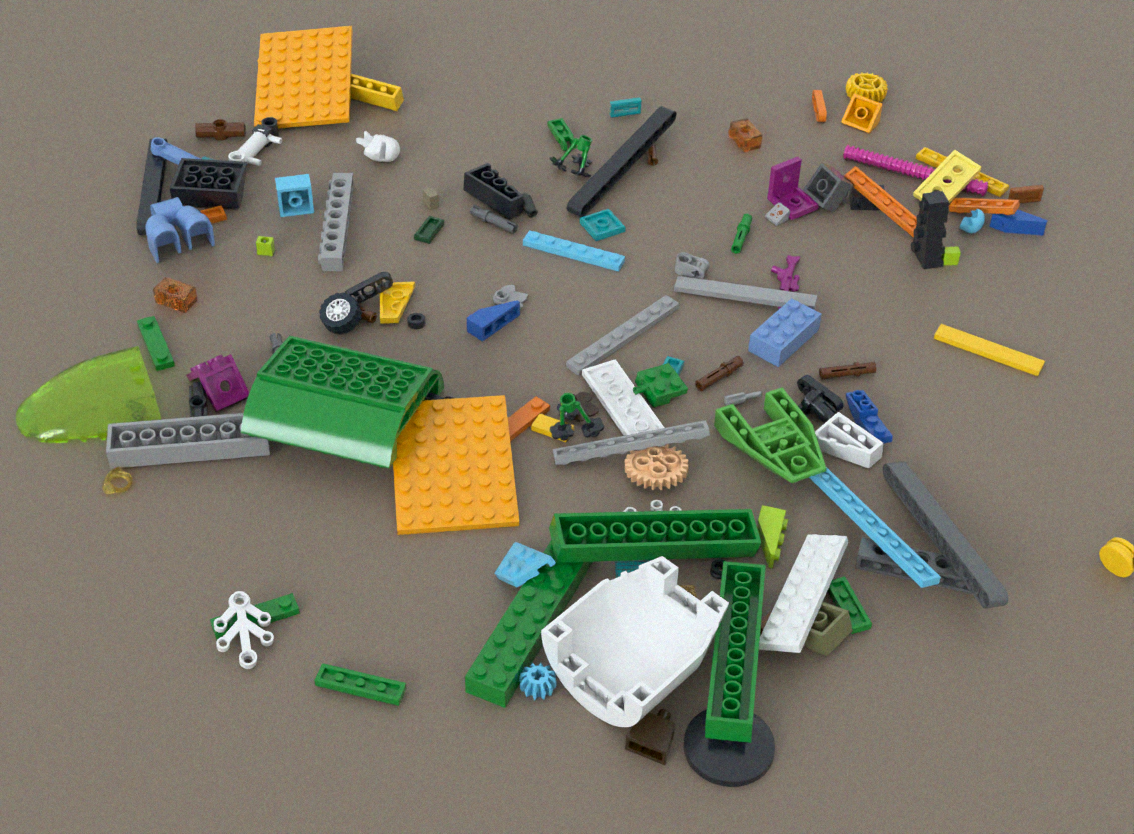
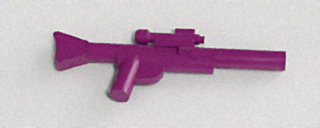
[771,255,800,309]

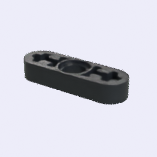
[345,272,393,304]
[797,375,844,412]

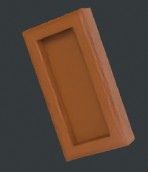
[1008,185,1044,204]

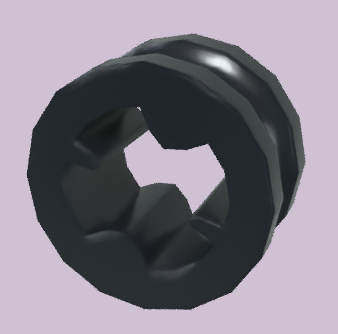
[710,559,725,579]

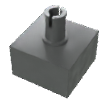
[803,163,853,212]

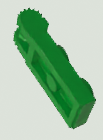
[547,118,577,151]

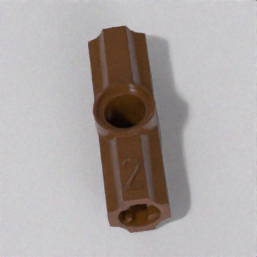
[195,119,246,141]

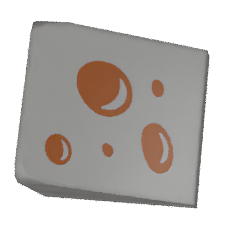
[765,202,790,226]

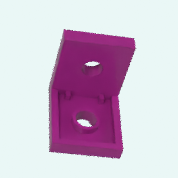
[767,156,819,220]
[186,354,249,412]

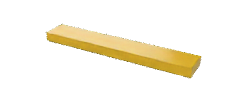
[915,147,1009,197]
[934,324,1045,376]

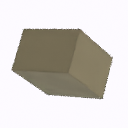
[423,187,439,210]

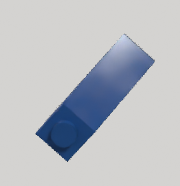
[989,209,1048,235]
[467,300,520,342]

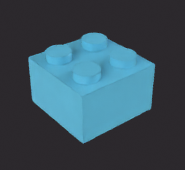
[275,174,314,217]

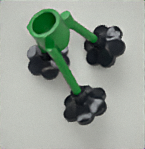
[550,393,604,441]

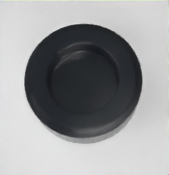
[407,313,426,329]

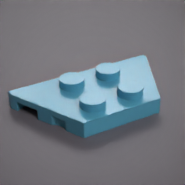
[494,542,556,587]

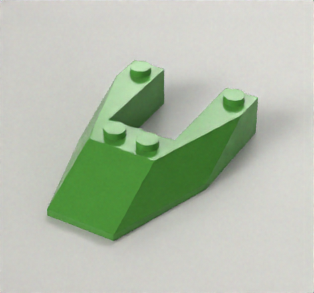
[714,387,827,483]

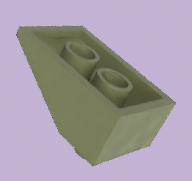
[804,602,853,656]

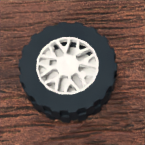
[319,292,362,334]

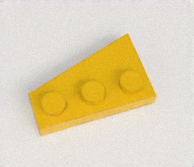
[380,282,415,324]

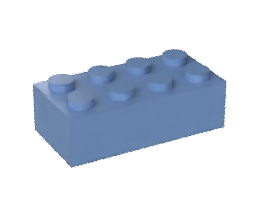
[748,298,822,367]

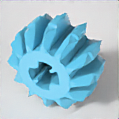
[519,662,557,701]

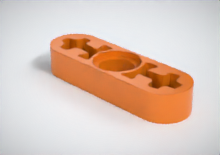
[812,90,827,122]

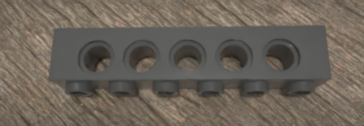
[855,537,972,594]

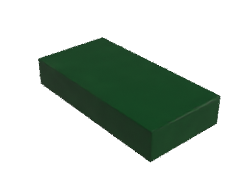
[414,216,444,244]

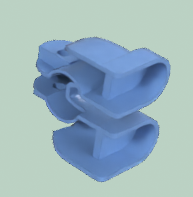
[145,197,215,263]

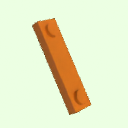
[949,198,1020,215]
[508,396,550,442]

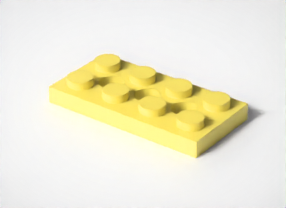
[913,150,981,203]

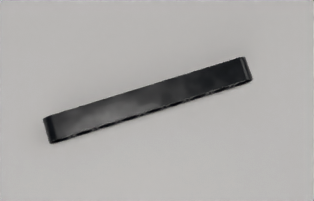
[137,138,168,235]

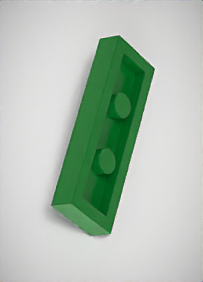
[828,577,872,634]

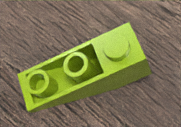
[757,505,788,568]

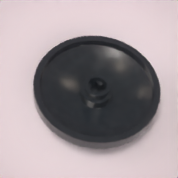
[683,709,775,787]

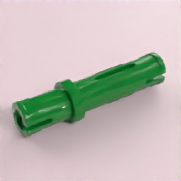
[731,214,752,254]

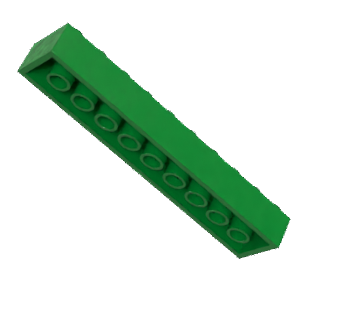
[549,509,761,563]
[465,541,593,708]
[705,561,766,743]

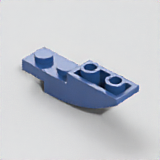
[846,390,893,444]

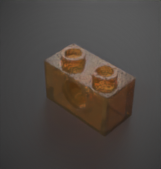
[728,118,762,152]
[153,277,198,313]

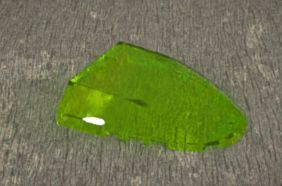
[16,346,162,443]

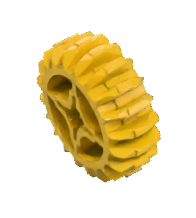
[845,72,888,102]

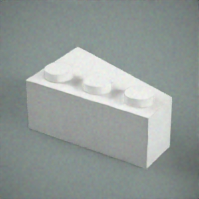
[815,412,883,468]

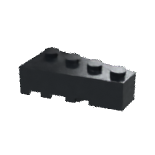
[463,163,523,219]
[911,191,949,269]

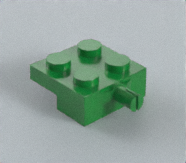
[633,363,688,408]

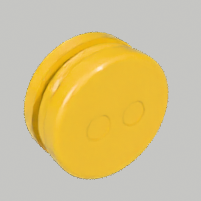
[1099,537,1134,578]

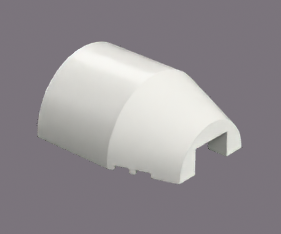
[541,556,729,727]

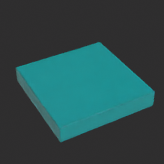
[579,209,626,241]

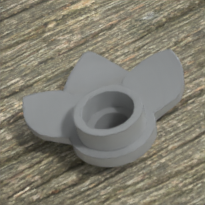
[493,285,528,309]

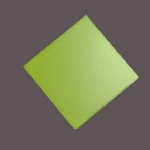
[256,236,275,256]
[941,246,961,265]

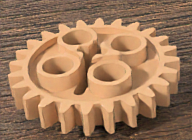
[625,444,688,490]

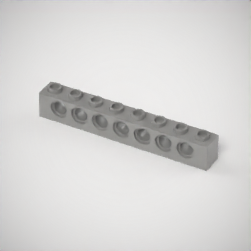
[318,173,354,271]

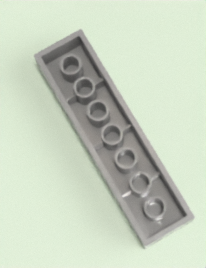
[106,413,270,469]

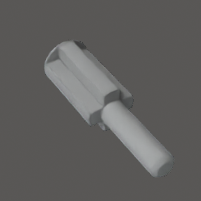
[724,391,762,406]

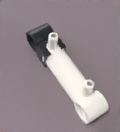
[228,117,282,166]

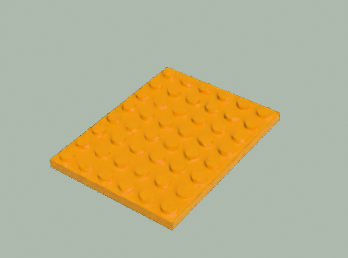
[254,26,353,128]
[393,395,519,535]

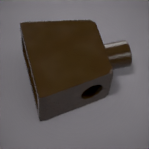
[625,709,675,765]

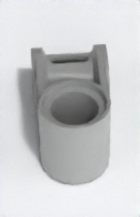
[675,252,710,279]

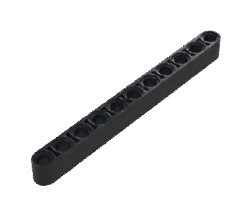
[566,106,677,217]

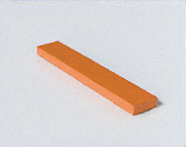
[844,166,917,238]

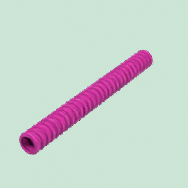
[843,145,989,196]

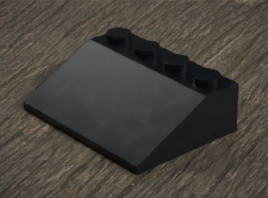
[170,158,247,209]

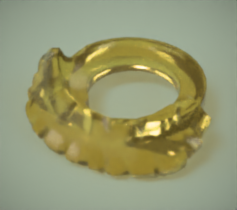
[102,467,132,494]

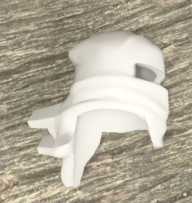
[356,131,400,162]

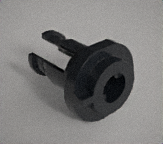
[798,389,838,423]

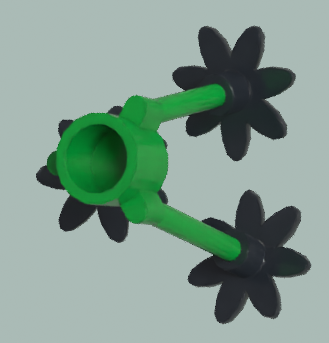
[550,135,593,177]

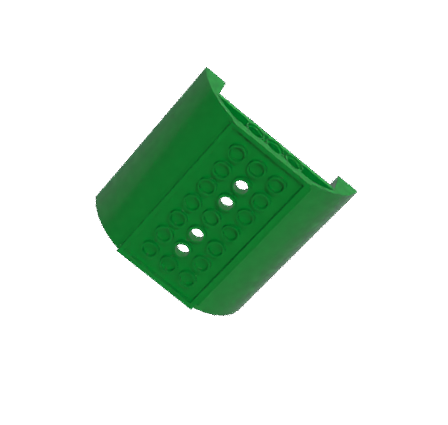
[241,335,444,469]

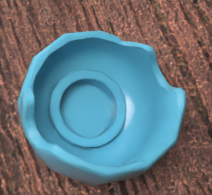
[960,209,985,234]

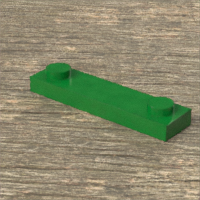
[137,316,175,371]
[210,593,300,640]
[314,663,406,706]

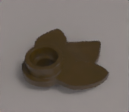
[573,392,599,421]

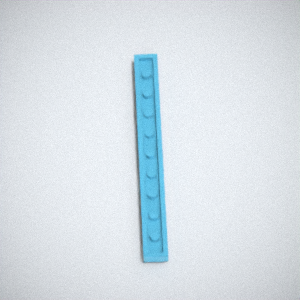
[809,467,941,588]

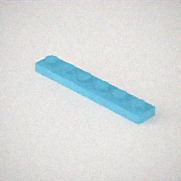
[523,230,625,272]

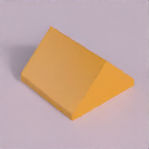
[841,94,883,134]

